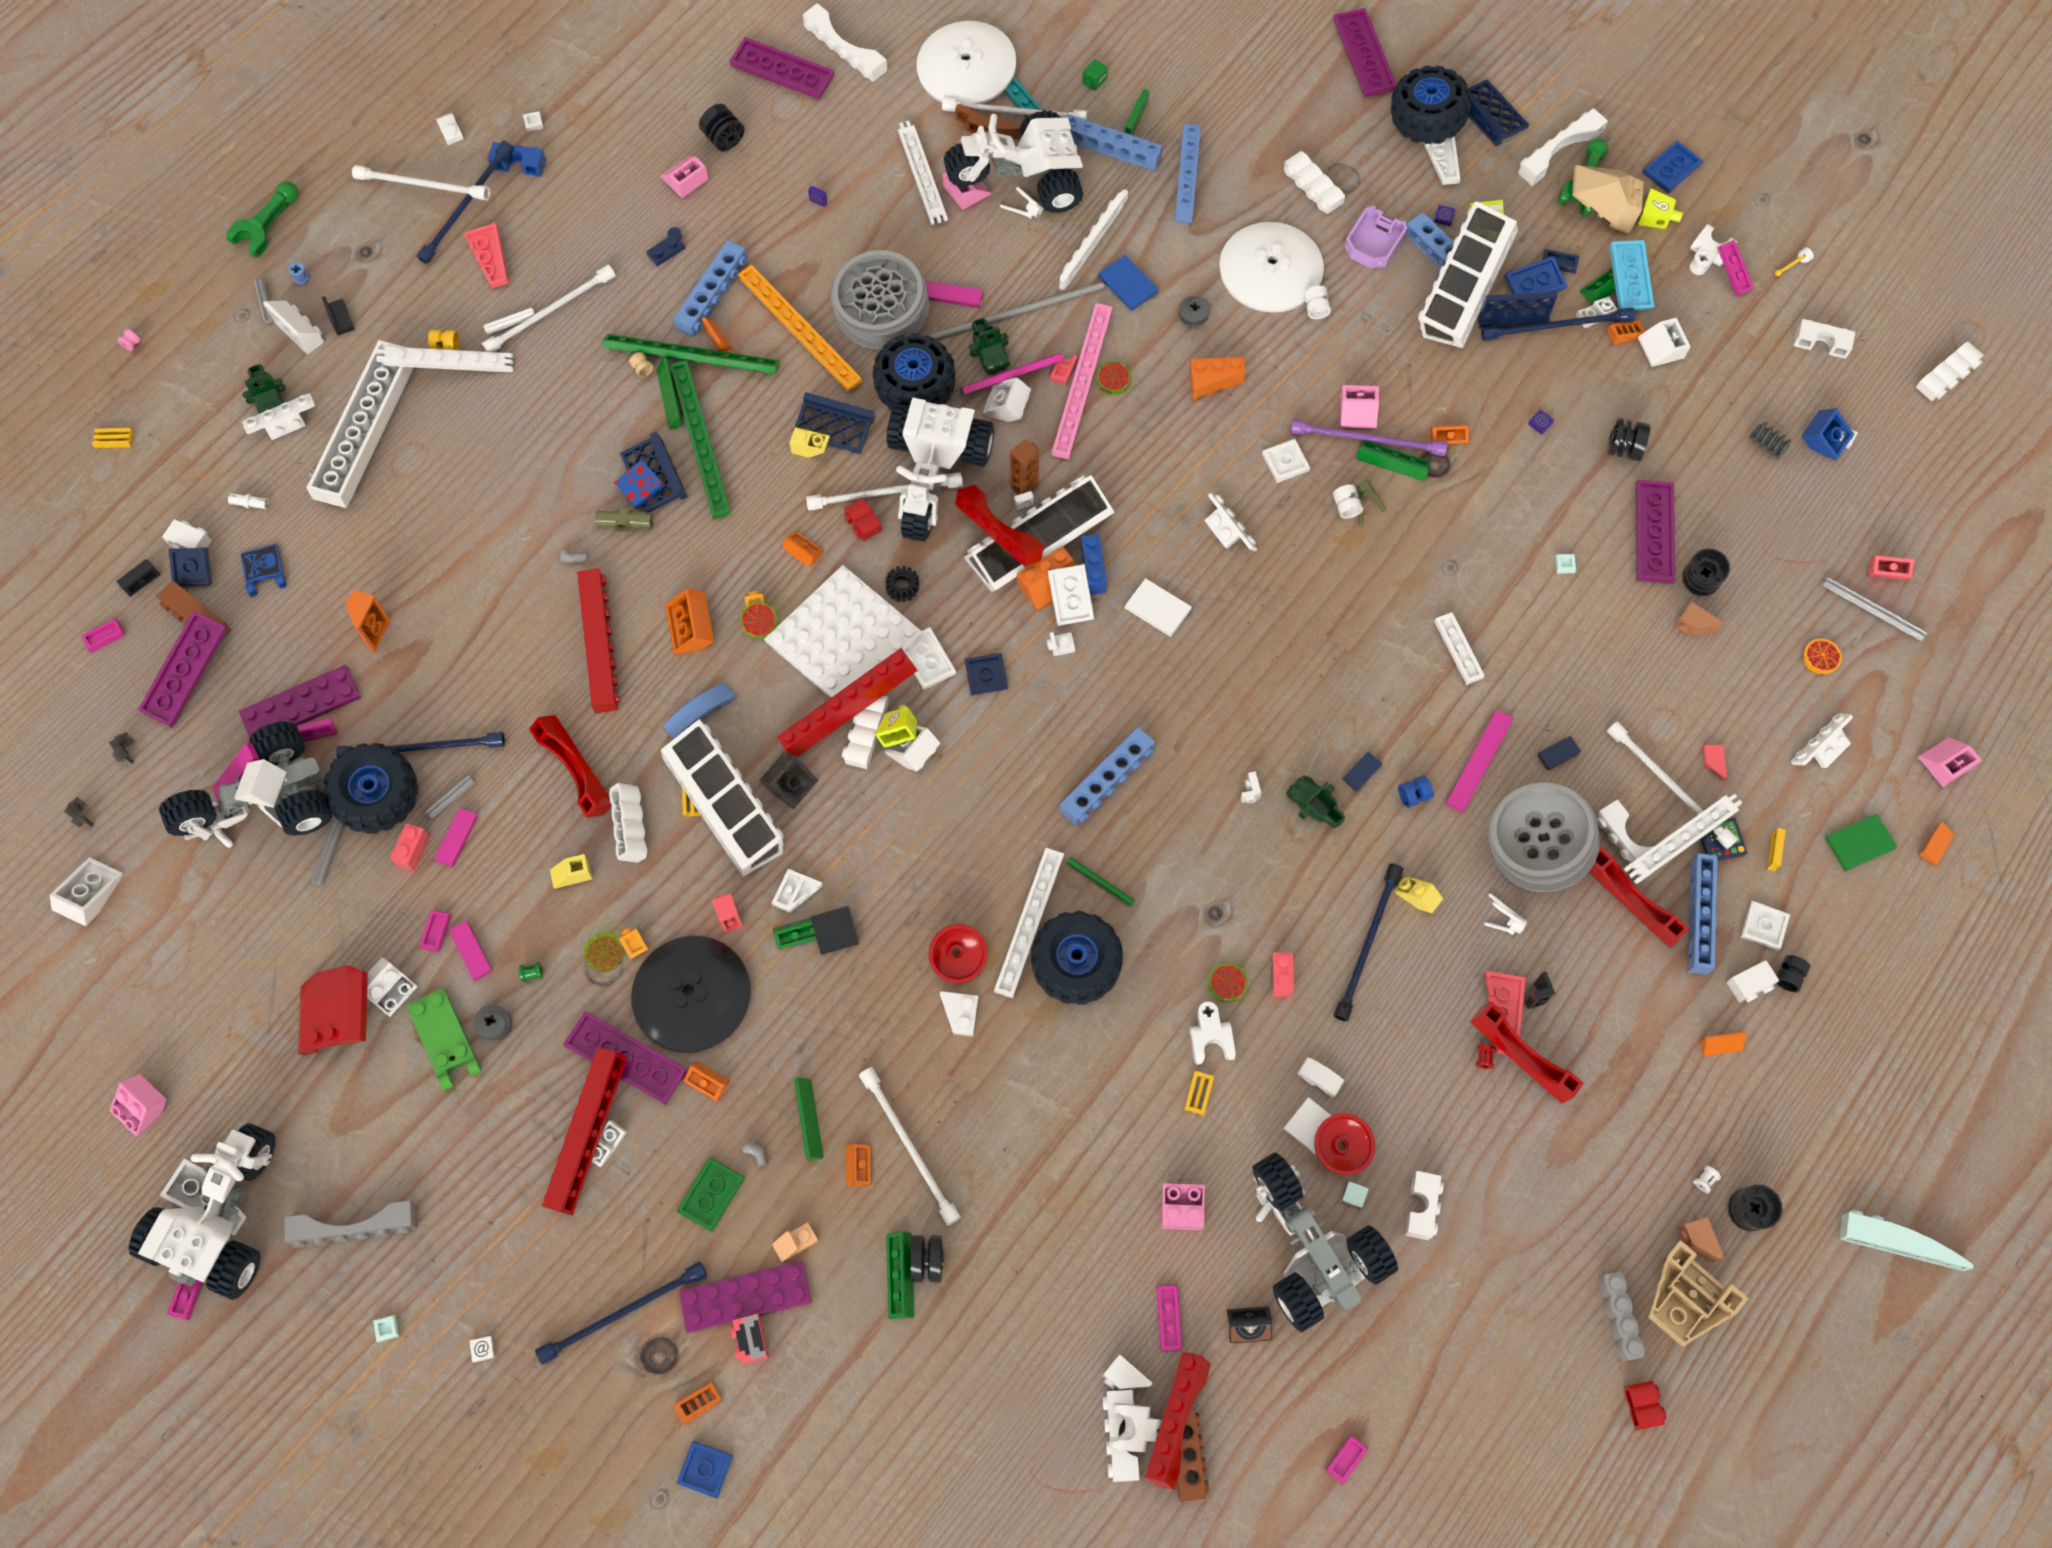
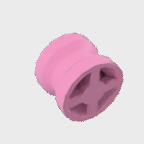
[117,329,141,352]

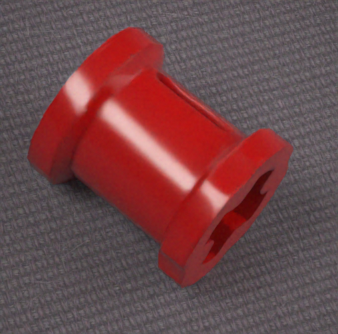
[1476,1044,1496,1069]

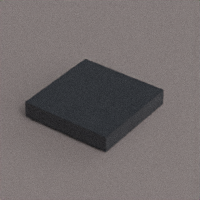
[810,906,859,955]

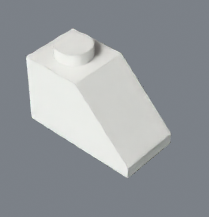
[1103,1355,1152,1390]

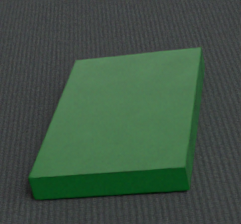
[1825,814,1897,872]
[677,1157,745,1233]

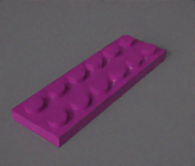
[1333,8,1397,98]
[730,37,835,100]
[1635,479,1675,584]
[138,610,228,728]
[239,665,361,738]
[563,1011,687,1105]
[679,1261,811,1333]

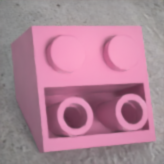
[660,156,708,198]
[943,172,991,210]
[1340,385,1379,429]
[1918,737,1982,787]
[110,1074,167,1137]
[1161,1183,1205,1231]

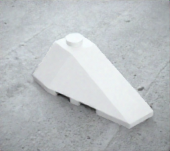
[160,1159,247,1236]

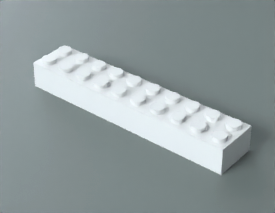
[307,340,414,508]

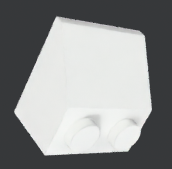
[982,377,1031,422]
[884,726,940,771]

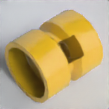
[428,329,459,350]

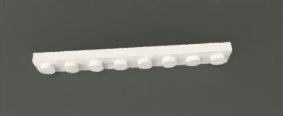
[994,848,1064,999]

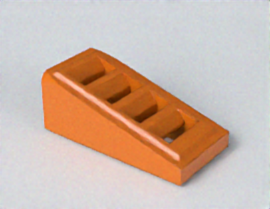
[1607,320,1646,345]
[673,1381,722,1426]

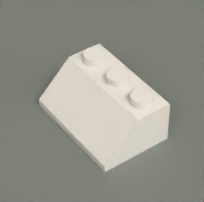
[263,300,324,355]

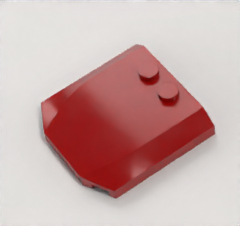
[298,965,368,1055]

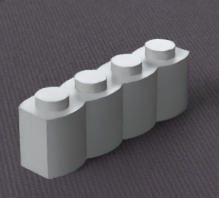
[1598,1272,1645,1363]

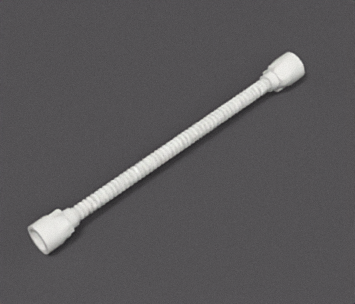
[942,97,1088,120]
[352,165,490,201]
[481,265,616,352]
[806,472,963,511]
[1607,721,1738,849]
[859,1067,961,1226]

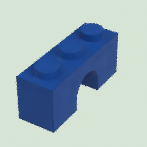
[488,142,546,177]
[1081,534,1107,595]

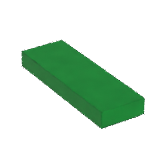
[1125,89,1150,135]

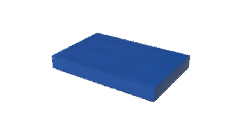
[1642,140,1703,193]
[1098,255,1159,311]
[1504,256,1568,306]

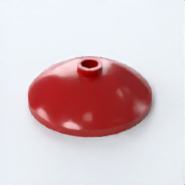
[928,924,988,983]
[1314,1113,1375,1176]

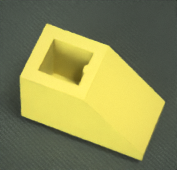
[789,427,830,458]
[550,854,593,889]
[1394,876,1443,913]

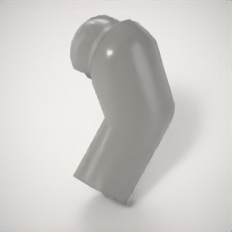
[559,550,587,563]
[742,1141,768,1167]

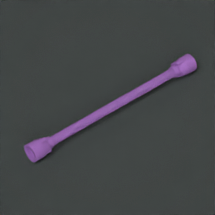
[1291,419,1447,456]

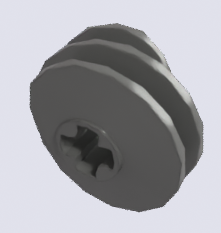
[1178,297,1211,326]
[473,1005,512,1041]

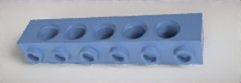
[1066,114,1163,171]
[1175,124,1201,223]
[1406,213,1492,297]
[673,240,748,337]
[1059,727,1155,826]
[1688,853,1717,975]

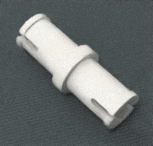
[228,493,269,510]

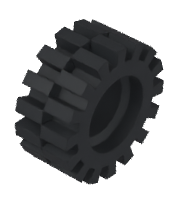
[886,566,919,602]

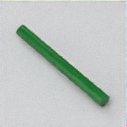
[1067,857,1135,906]

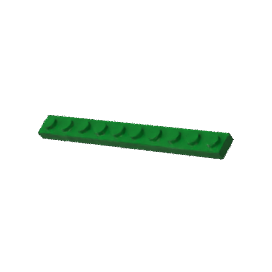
[602,334,780,374]
[670,360,731,519]

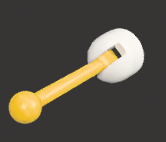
[1775,247,1814,277]

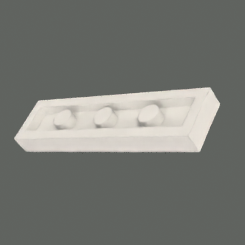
[1434,612,1485,685]

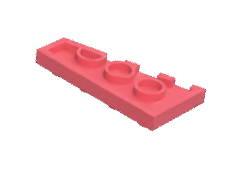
[463,223,509,288]
[1484,971,1526,1054]

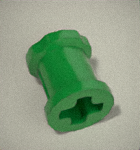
[519,962,543,983]

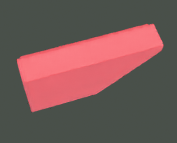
[1050,355,1078,385]
[1702,745,1727,780]

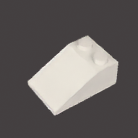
[50,857,123,926]

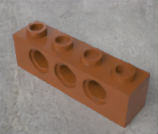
[1010,439,1039,495]
[1177,1408,1209,1502]

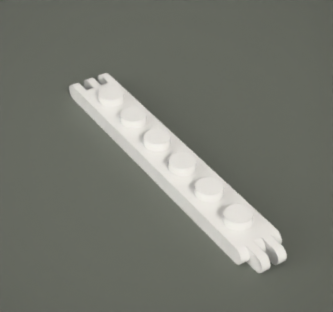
[898,120,948,225]
[1059,189,1128,291]
[376,347,513,372]
[1624,794,1743,884]

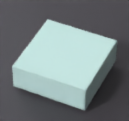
[1555,554,1576,574]
[1342,1181,1369,1209]
[373,1315,400,1342]

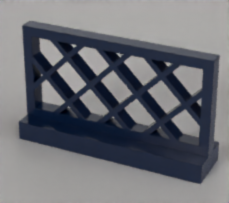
[1468,79,1529,146]
[1477,292,1558,329]
[792,392,875,454]
[620,431,688,513]

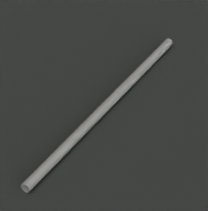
[923,282,1105,340]

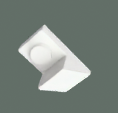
[435,112,464,145]

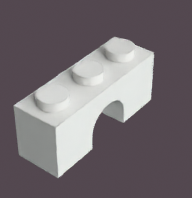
[1793,319,1855,359]
[1404,1171,1444,1240]

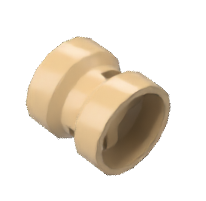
[629,352,653,377]

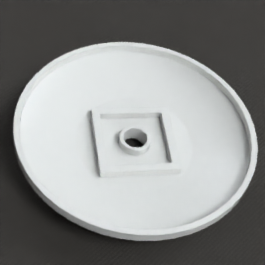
[917,21,1016,104]
[1219,222,1324,312]

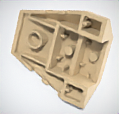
[1572,165,1644,235]
[1648,1240,1749,1347]

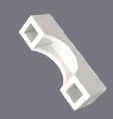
[1596,800,1654,876]
[1102,1390,1140,1482]

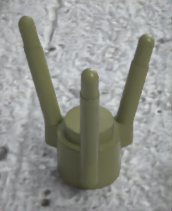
[1357,480,1386,526]

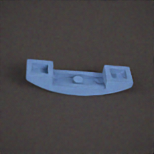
[663,683,736,740]

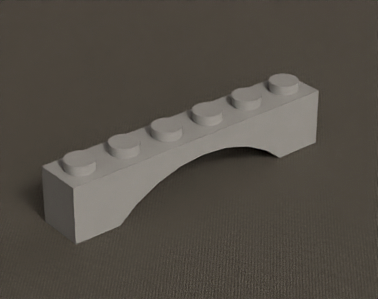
[285,1200,417,1248]

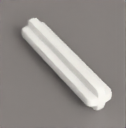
[484,308,535,335]

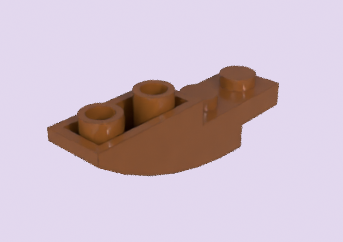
[955,104,1021,140]

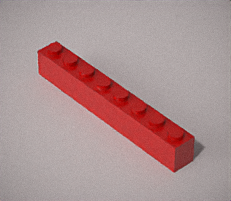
[577,568,620,714]
[777,648,918,759]
[542,1047,628,1216]

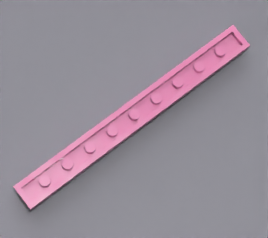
[1052,303,1113,460]

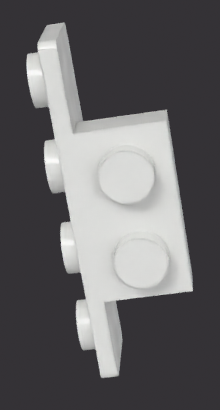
[242,393,315,440]
[1204,493,1258,552]
[1791,713,1853,768]

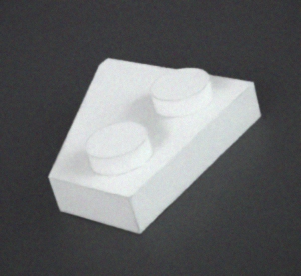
[772,869,823,913]
[940,991,978,1036]

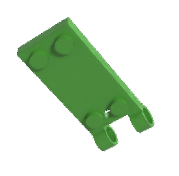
[406,988,482,1091]

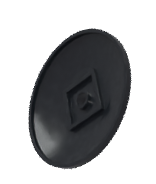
[631,936,751,1052]

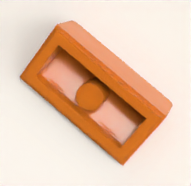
[702,317,732,352]
[1430,425,1469,444]
[782,531,824,567]
[1919,821,1954,866]
[1700,1032,1746,1056]
[683,1061,730,1102]
[846,1143,871,1187]

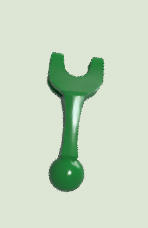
[1557,138,1608,216]
[226,181,299,257]

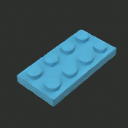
[1609,240,1655,311]

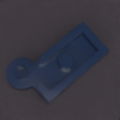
[646,227,685,267]

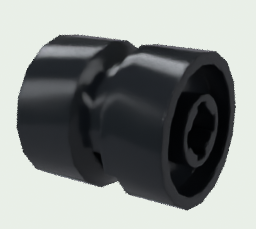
[1776,955,1811,993]

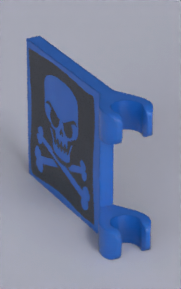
[240,543,287,597]

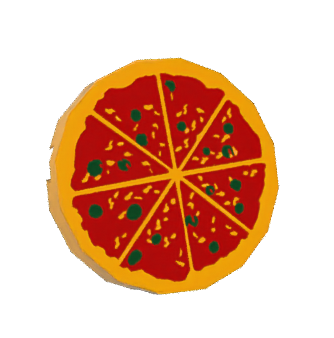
[1802,638,1842,675]

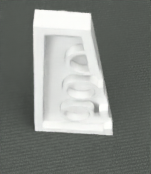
[1423,136,1460,185]

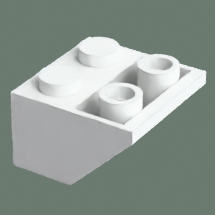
[1638,318,1690,367]
[367,957,418,1017]

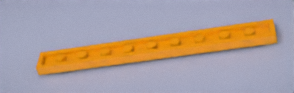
[738,265,862,392]

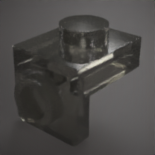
[109,732,135,766]
[64,797,94,830]

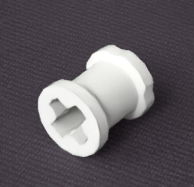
[1693,1166,1721,1194]

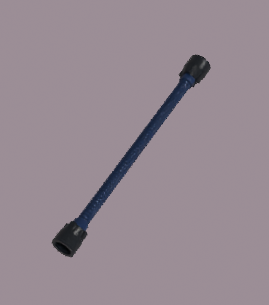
[1333,863,1404,1022]

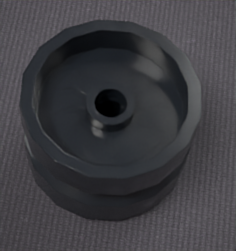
[911,1235,944,1283]

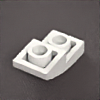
[1576,297,1618,329]
[1297,1057,1344,1097]
[592,1120,628,1167]

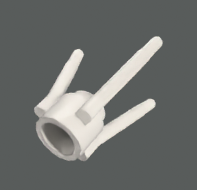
[1000,187,1043,219]
[1484,893,1527,935]

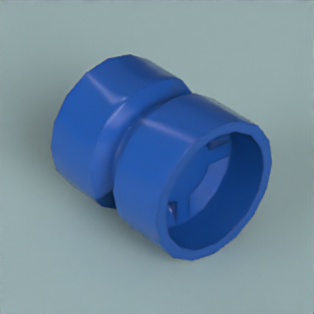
[1398,775,1434,808]

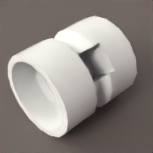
[1304,285,1331,319]
[1333,485,1363,519]

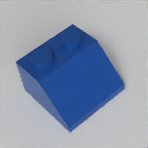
[1802,408,1854,460]

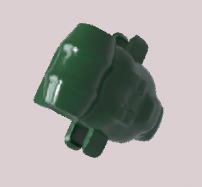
[969,318,1010,374]
[242,364,286,414]
[1286,775,1345,828]

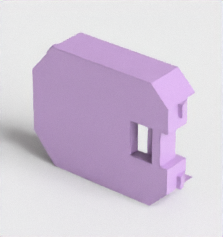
[1344,206,1407,269]

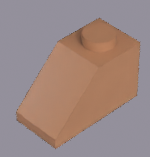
[1675,602,1724,636]
[1679,1217,1724,1262]

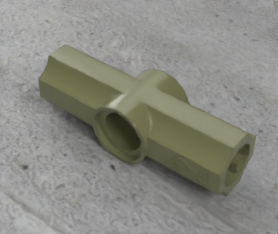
[595,508,653,532]

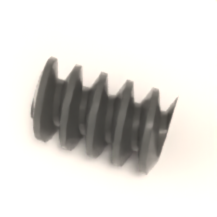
[1749,422,1791,459]

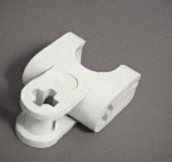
[1689,224,1738,275]
[1189,1002,1236,1065]
[1109,1403,1162,1452]

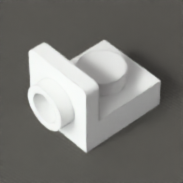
[1047,632,1075,656]
[1240,771,1261,804]

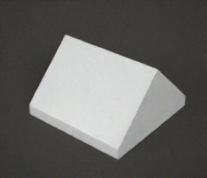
[234,759,287,808]

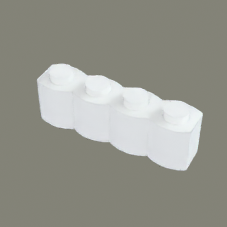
[1284,151,1345,214]
[1916,341,1984,401]
[842,695,889,769]
[609,783,648,863]

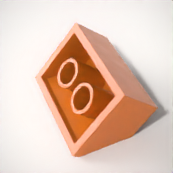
[1017,546,1076,611]
[665,588,714,655]
[345,590,390,652]

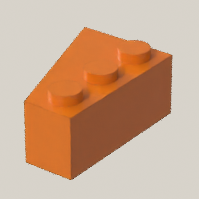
[1189,356,1246,401]

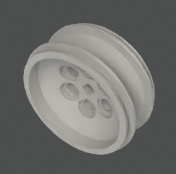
[831,250,929,350]
[1488,782,1600,892]

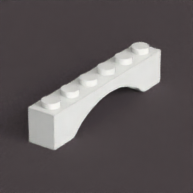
[803,3,887,82]
[1518,108,1608,186]

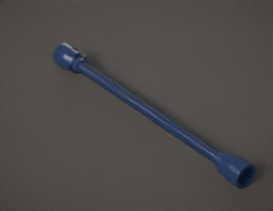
[416,140,514,265]
[1481,307,1635,341]
[336,731,505,759]
[535,1261,707,1365]

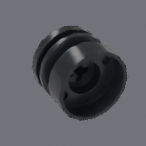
[699,103,745,151]
[1608,417,1650,461]
[1682,548,1730,596]
[1728,1185,1783,1231]

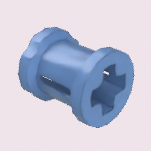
[288,262,310,285]

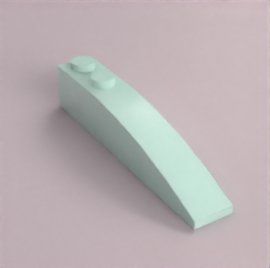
[1839,1210,1974,1271]

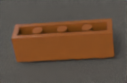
[156,580,231,636]

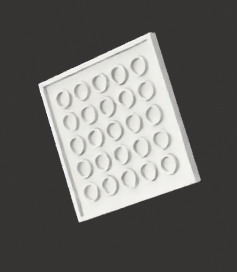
[764,565,923,698]

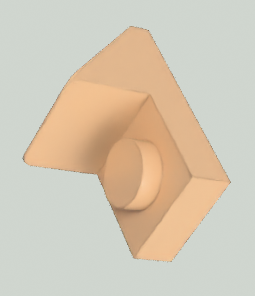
[772,1222,819,1263]

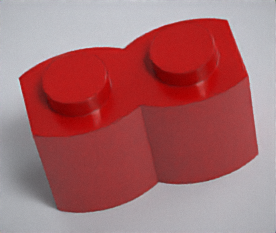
[843,498,882,541]
[1624,1381,1666,1430]

